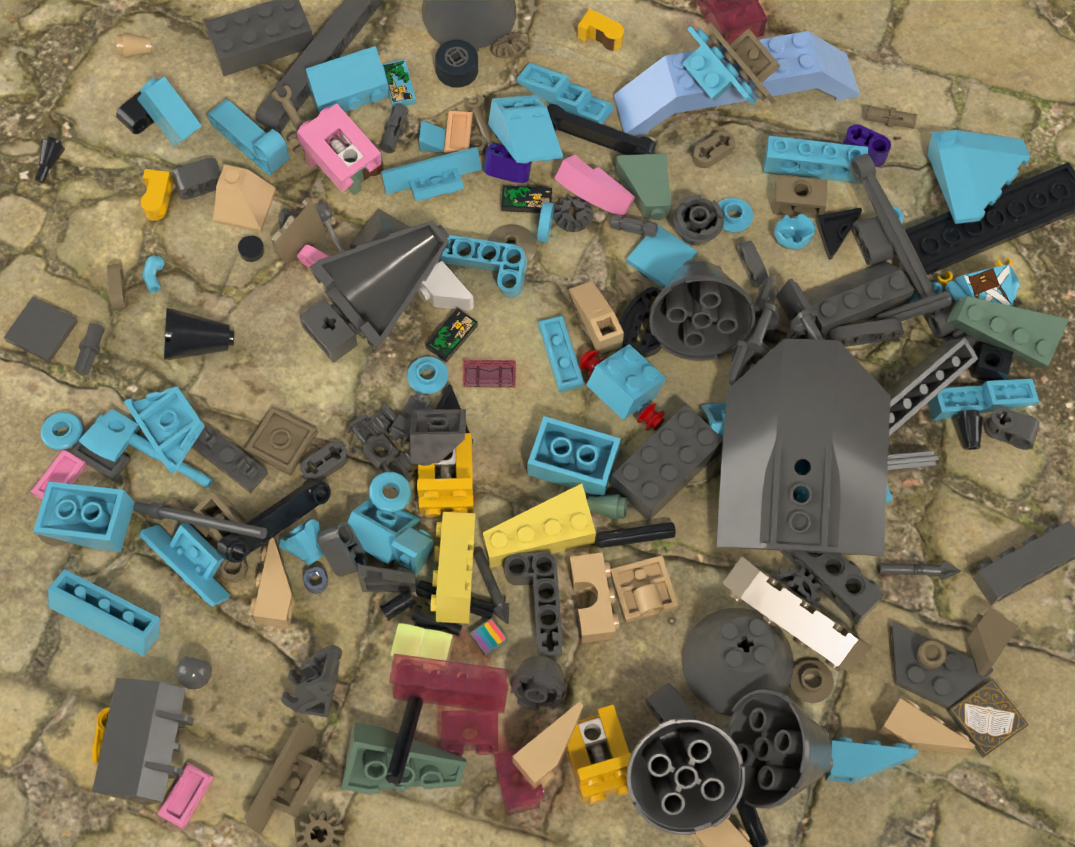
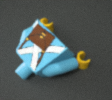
[936,258,1020,306]

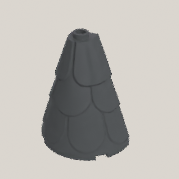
[310,221,449,349]

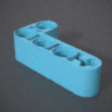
[206,99,290,176]
[438,235,527,298]

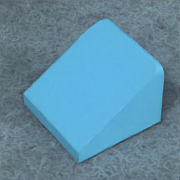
[419,121,446,153]

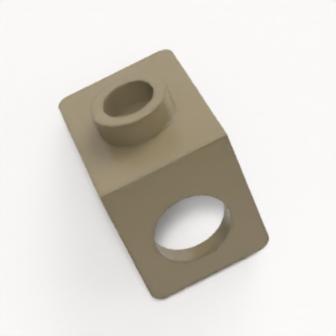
[615,270,653,303]

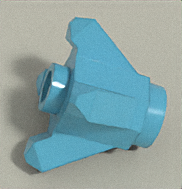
[278,519,324,566]

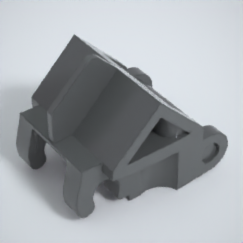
[281,645,342,718]

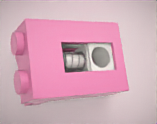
[297,104,381,192]

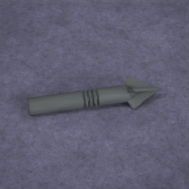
[473,551,509,624]
[879,561,961,580]

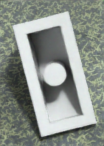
[418,261,474,311]

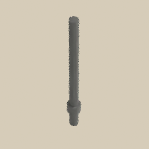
[133,501,267,539]

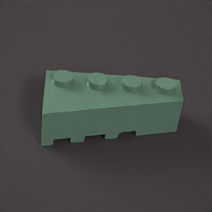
[946,296,1069,368]

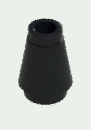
[956,410,983,450]

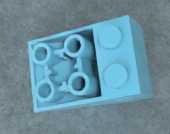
[488,95,563,163]

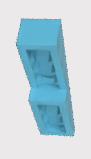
[928,379,1039,421]

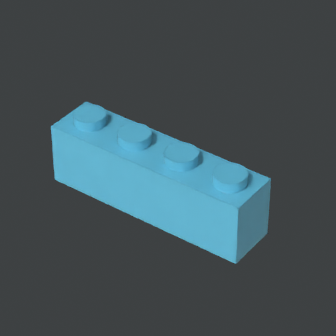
[48,569,160,657]

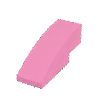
[554,155,635,217]

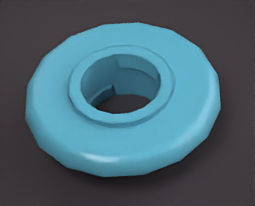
[718,198,754,233]
[407,357,448,394]
[40,412,83,450]
[369,472,412,512]

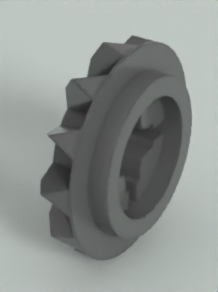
[553,195,593,232]

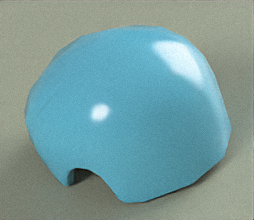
[774,214,816,250]

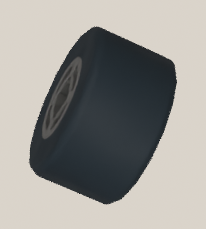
[435,40,478,88]

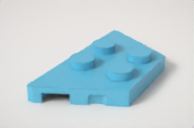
[124,387,205,474]

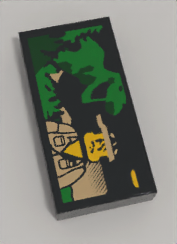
[501,185,552,213]
[426,308,478,363]

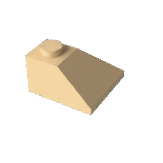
[213,164,276,232]

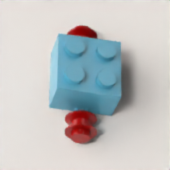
[580,344,667,431]

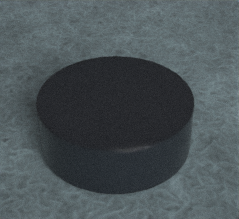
[238,235,264,262]

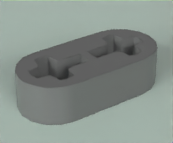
[737,241,768,287]
[301,442,348,481]

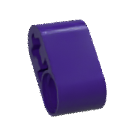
[843,124,891,167]
[484,144,532,183]

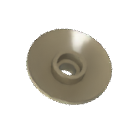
[487,224,537,265]

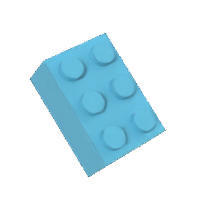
[527,416,621,496]

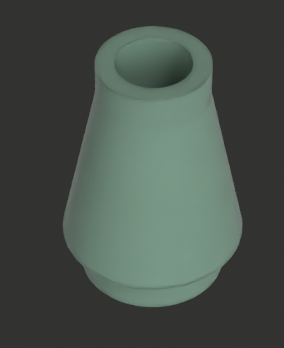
[587,494,628,521]

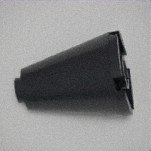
[164,308,234,360]

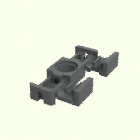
[347,404,418,489]

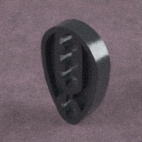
[619,287,662,358]

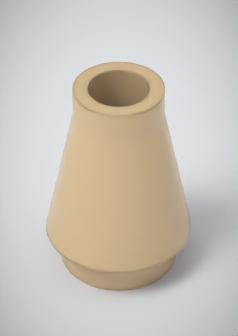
[117,33,152,57]

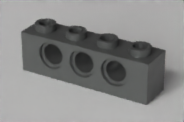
[780,551,884,625]

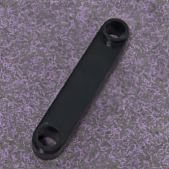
[547,104,656,155]
[217,479,331,563]

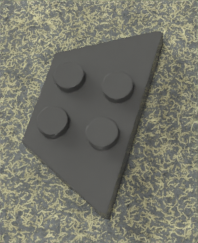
[890,623,993,709]

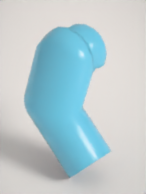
[142,255,165,293]

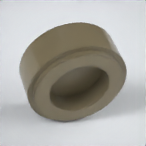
[916,640,947,670]

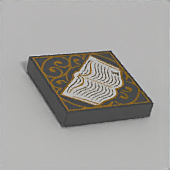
[947,679,1029,758]

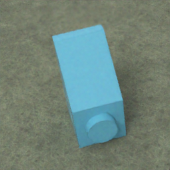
[391,527,434,576]

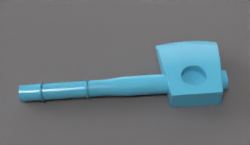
[79,409,213,489]

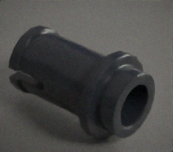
[379,589,416,621]

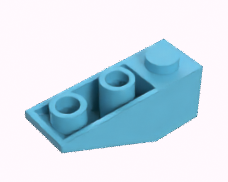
[826,737,918,783]

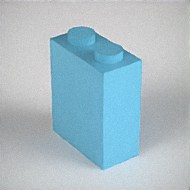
[137,76,202,147]

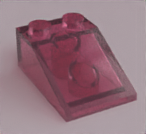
[696,0,767,46]

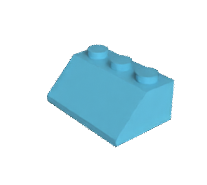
[305,46,389,115]

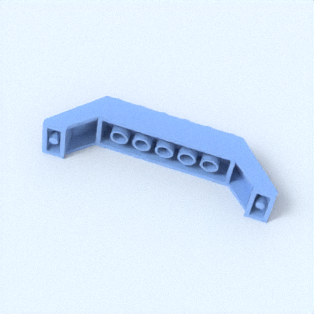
[614,31,860,136]

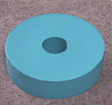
[537,202,554,243]

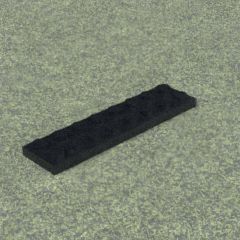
[905,162,1075,275]

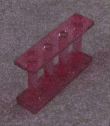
[389,654,509,714]

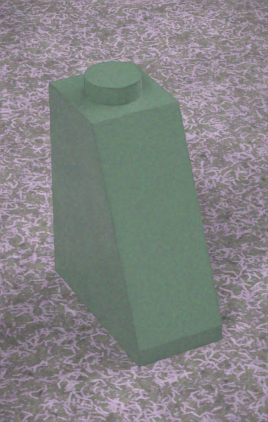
[616,154,671,220]

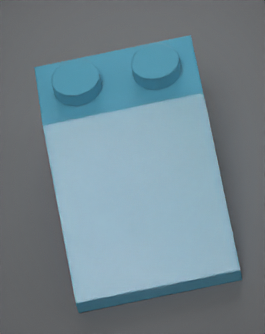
[33,481,135,553]

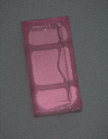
[463,360,516,388]

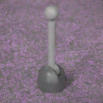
[315,202,347,254]

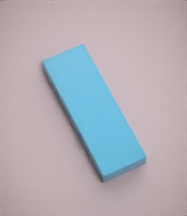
[538,315,584,393]

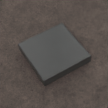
[4,297,78,363]

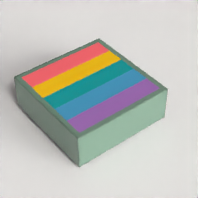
[469,618,508,657]

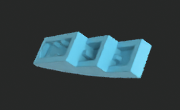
[516,63,614,125]

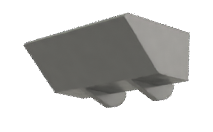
[92,678,194,805]

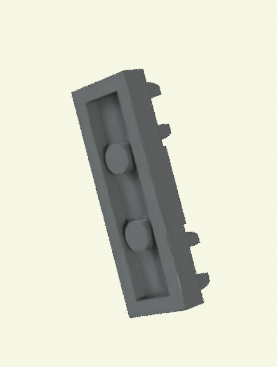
[191,425,268,494]

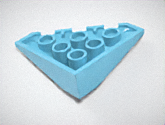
[927,130,1031,224]

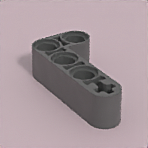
[504,552,563,662]

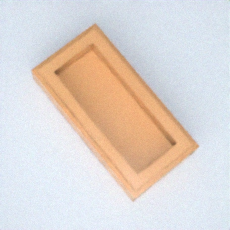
[444,110,473,155]

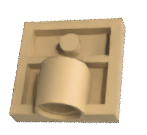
[610,555,679,623]

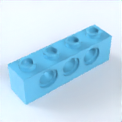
[763,136,868,184]

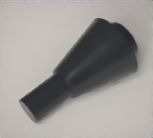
[34,137,65,183]
[411,601,463,636]

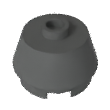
[674,195,724,246]
[510,656,566,711]

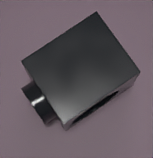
[970,344,1013,381]

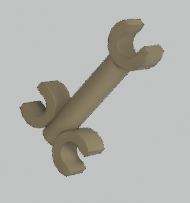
[272,85,303,153]
[464,94,503,156]

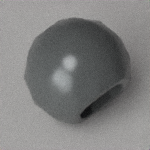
[176,656,212,690]

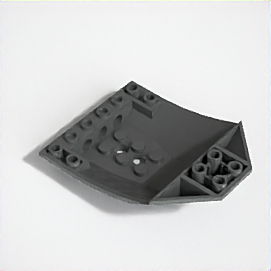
[717,339,890,557]

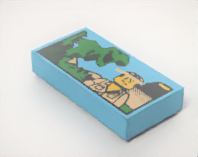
[382,59,416,107]

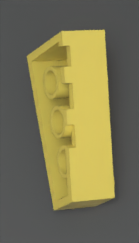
[483,483,596,568]
[431,512,475,624]

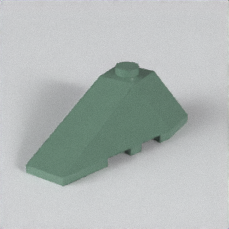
[341,722,467,794]

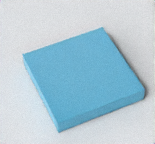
[626,224,697,288]

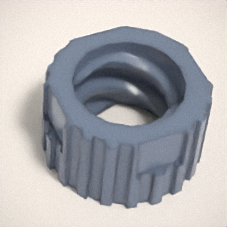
[303,567,329,594]

